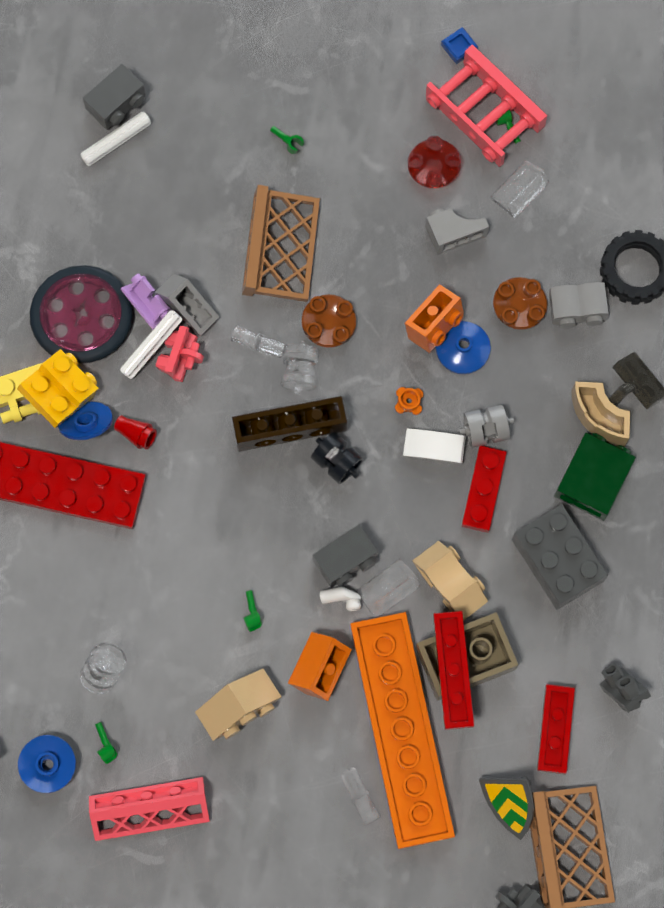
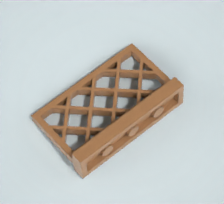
[242,185,320,302]
[530,786,615,908]

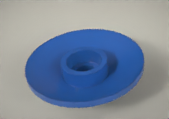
[436,321,491,374]
[58,401,113,440]
[18,735,76,793]

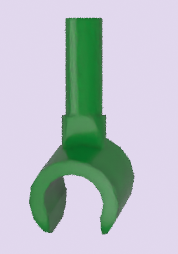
[496,110,521,144]
[270,126,304,154]
[243,590,262,632]
[95,722,117,764]

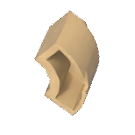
[571,381,630,447]
[412,541,488,621]

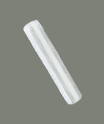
[80,112,151,166]
[120,310,182,379]

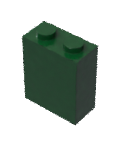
[554,432,636,521]

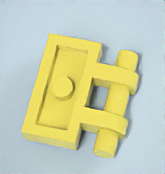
[0,363,42,424]

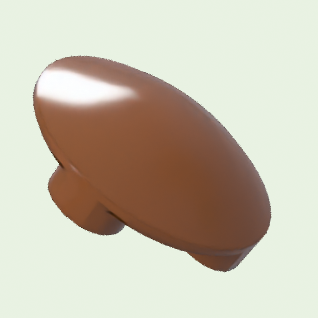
[493,277,547,330]
[302,294,356,347]

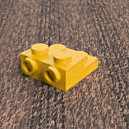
[17,349,99,428]

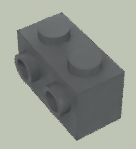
[83,64,146,130]
[312,524,378,588]

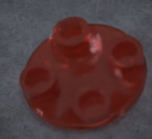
[407,136,461,188]

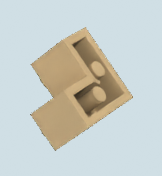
[195,668,281,741]

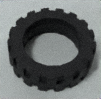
[600,230,664,305]

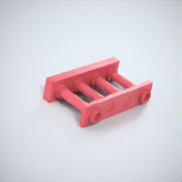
[426,45,547,167]

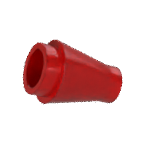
[114,415,157,449]

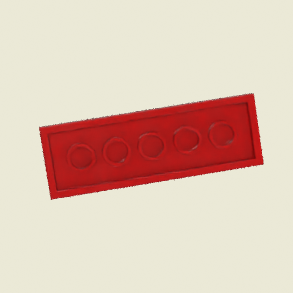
[0,442,146,529]

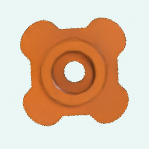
[395,387,423,415]

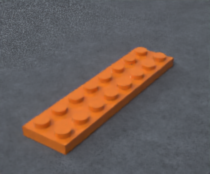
[350,612,455,850]

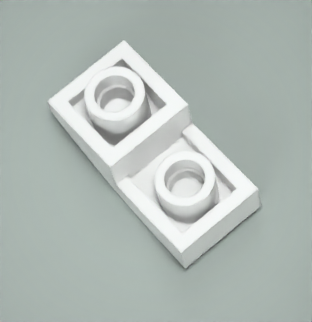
[403,428,466,464]

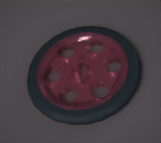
[30,265,133,363]

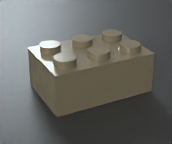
[415,612,518,701]

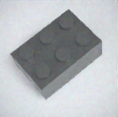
[512,504,608,610]

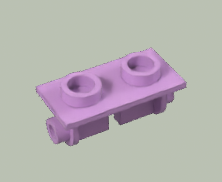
[120,274,171,330]

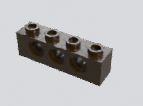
[232,396,347,452]

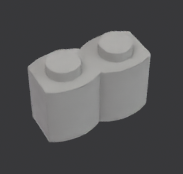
[549,282,609,328]

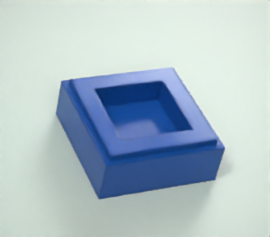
[441,27,478,65]

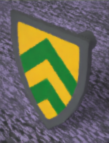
[479,777,534,840]

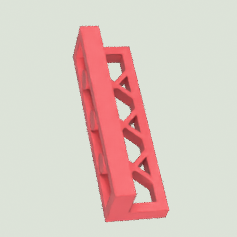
[89,777,210,841]

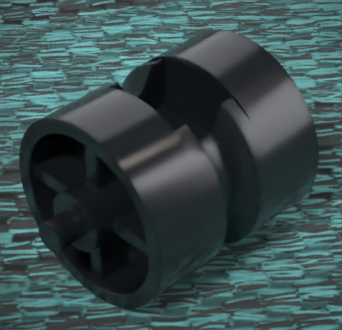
[311,432,364,484]

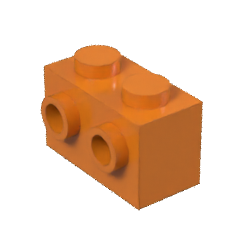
[405,284,464,353]
[288,632,352,701]

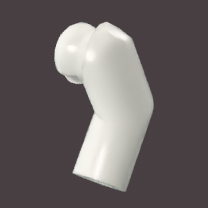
[320,587,362,611]

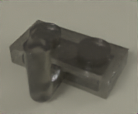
[609,352,664,410]

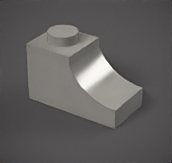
[425,208,489,255]
[155,273,219,336]

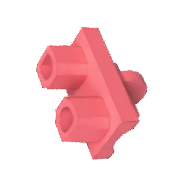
[156,326,204,382]

